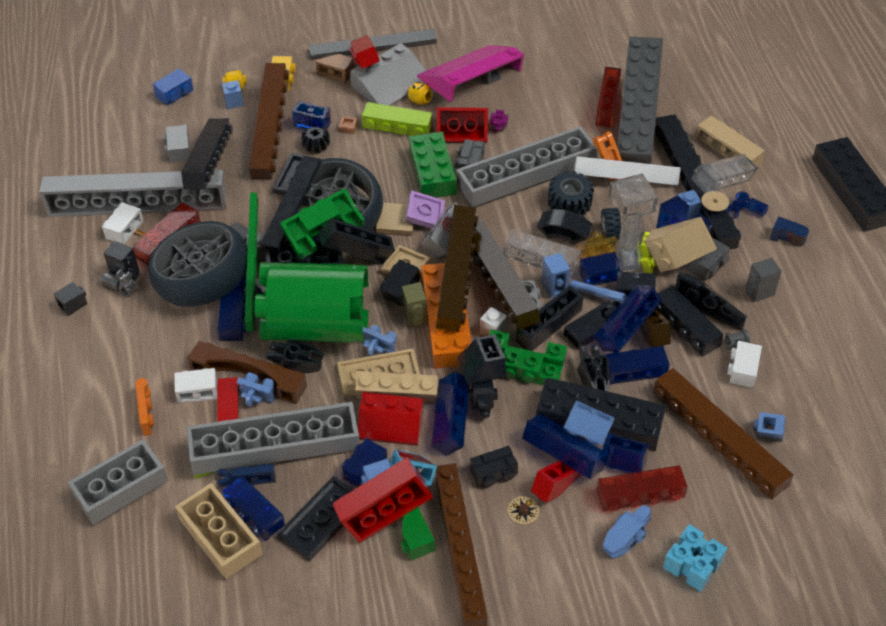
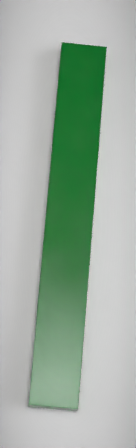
[245,192,259,332]

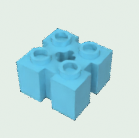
[663,524,727,592]

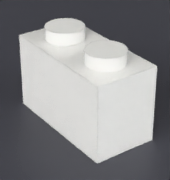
[102,203,144,244]
[727,341,762,388]
[175,368,218,404]

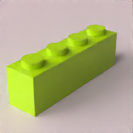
[362,102,433,136]

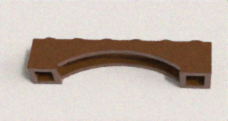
[187,341,307,404]

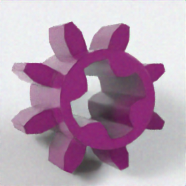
[490,109,508,130]

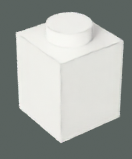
[480,307,507,336]

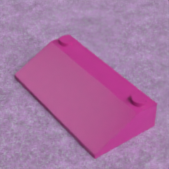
[417,45,524,102]

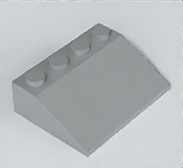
[350,43,426,106]

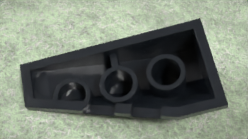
[675,273,747,330]

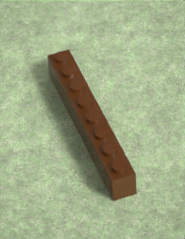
[249,63,290,180]
[653,368,794,499]
[435,463,488,626]

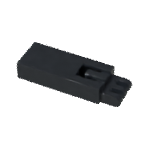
[563,300,632,349]

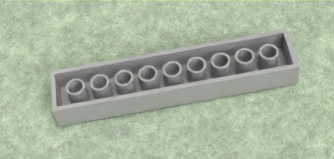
[40,170,228,217]

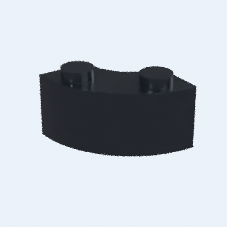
[537,209,592,245]

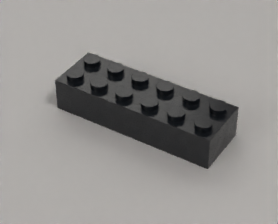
[812,137,886,232]
[535,377,666,452]

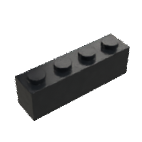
[319,218,395,264]
[516,285,584,351]
[653,285,724,357]

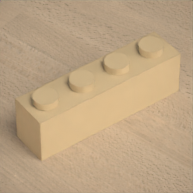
[696,115,765,173]
[355,371,438,403]

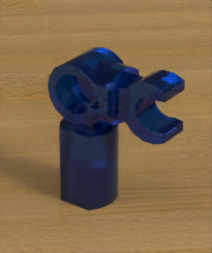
[727,191,769,218]

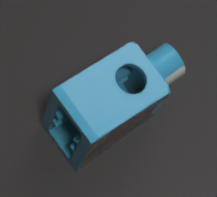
[390,449,437,486]

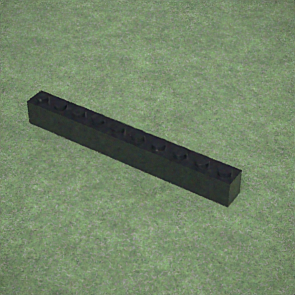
[655,114,741,250]

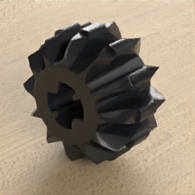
[301,125,330,154]

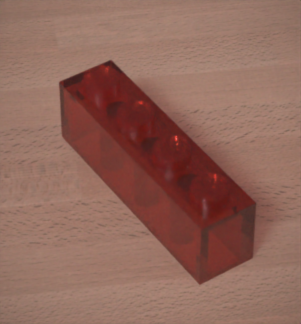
[595,66,622,128]
[133,202,201,266]
[596,465,688,511]

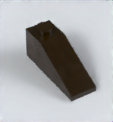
[631,302,671,348]

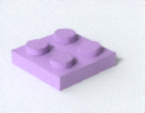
[405,190,445,229]

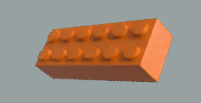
[421,263,471,369]

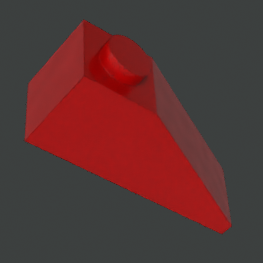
[530,453,590,503]

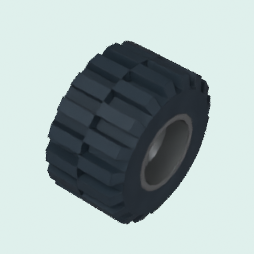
[548,171,594,216]

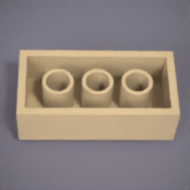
[175,483,263,579]

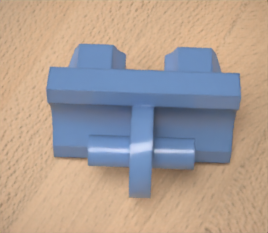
[361,324,397,356]
[237,372,275,407]

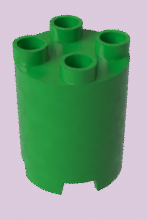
[255,262,369,343]

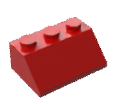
[437,107,488,142]
[358,392,424,446]

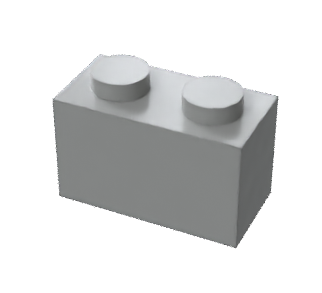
[163,124,191,163]

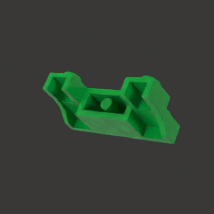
[280,188,365,259]
[489,329,567,385]

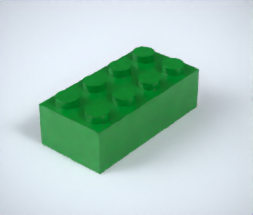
[409,132,456,198]

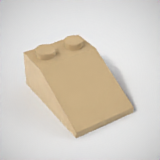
[645,217,717,272]

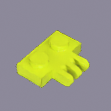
[640,232,657,274]

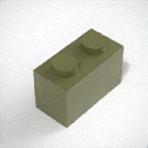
[402,282,427,328]

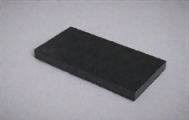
[277,476,354,562]

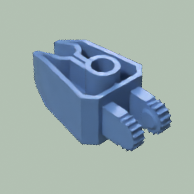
[603,505,651,559]

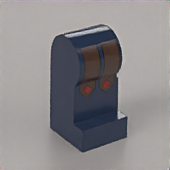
[770,216,809,246]

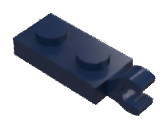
[217,464,276,488]

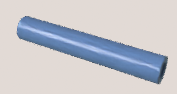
[570,280,626,303]

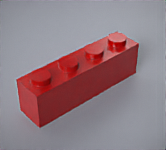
[349,35,380,69]

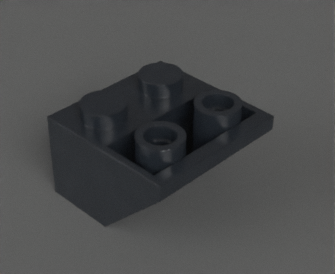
[458,334,506,385]

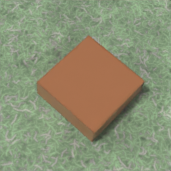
[337,116,358,134]

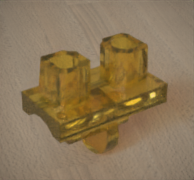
[581,230,617,262]

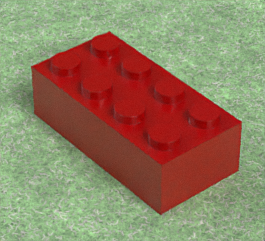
[333,457,433,543]

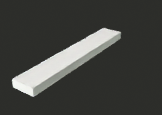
[574,156,681,185]

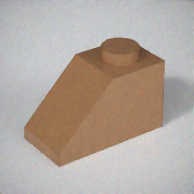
[315,54,354,82]

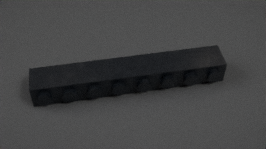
[181,118,233,189]

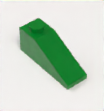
[400,507,435,561]

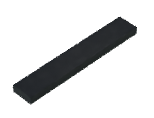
[261,155,322,251]

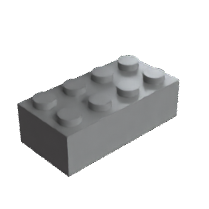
[68,439,168,525]

